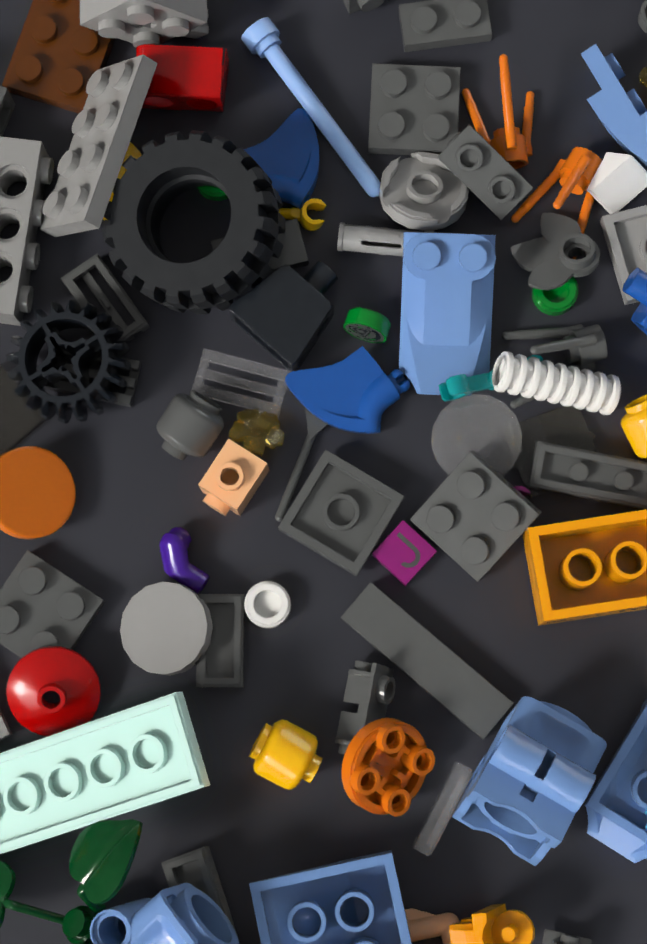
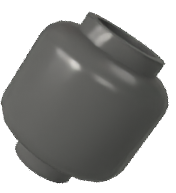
[156,390,224,461]

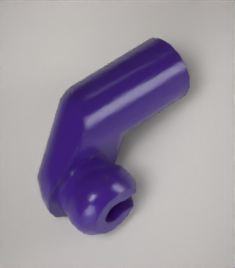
[159,527,210,595]

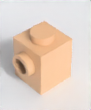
[198,439,270,516]

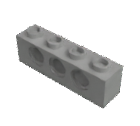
[0,136,54,326]

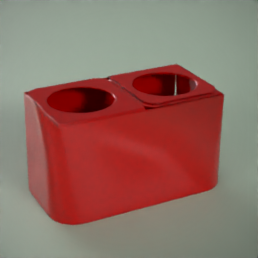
[136,44,229,112]

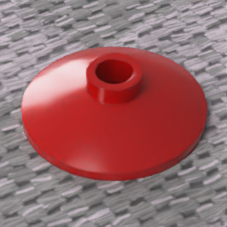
[6,646,101,736]

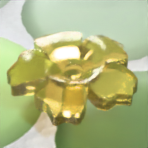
[228,409,285,456]

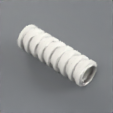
[492,351,621,415]

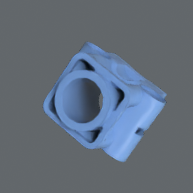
[452,696,607,866]
[90,882,239,944]

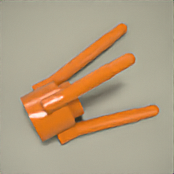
[462,54,535,169]
[511,147,602,260]

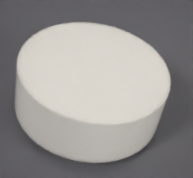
[244,581,291,629]

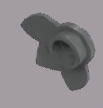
[511,213,600,290]

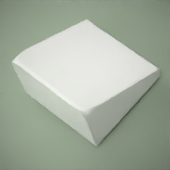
[587,152,647,214]

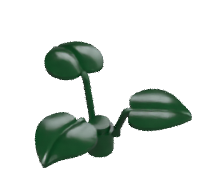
[0,819,143,944]

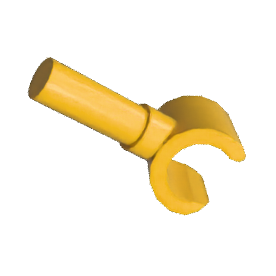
[279,198,326,231]

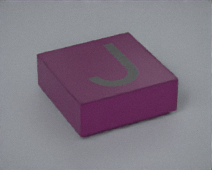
[372,520,437,586]

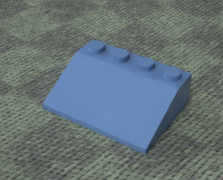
[249,850,412,944]

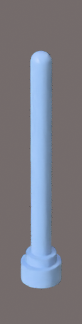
[241,17,381,197]

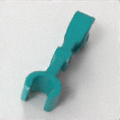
[439,355,543,402]

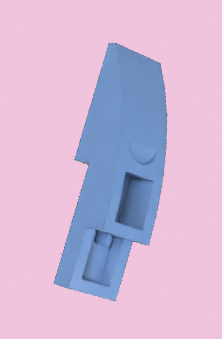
[581,44,647,169]

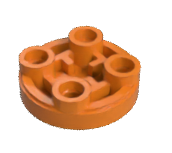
[0,446,76,539]
[341,718,435,817]

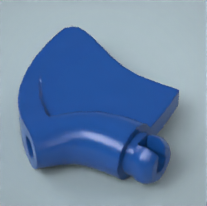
[244,108,319,209]
[285,346,410,434]

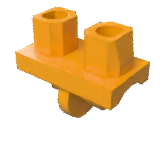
[449,903,535,944]

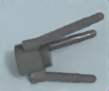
[501,324,608,409]

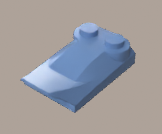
[399,232,496,396]
[585,698,647,863]

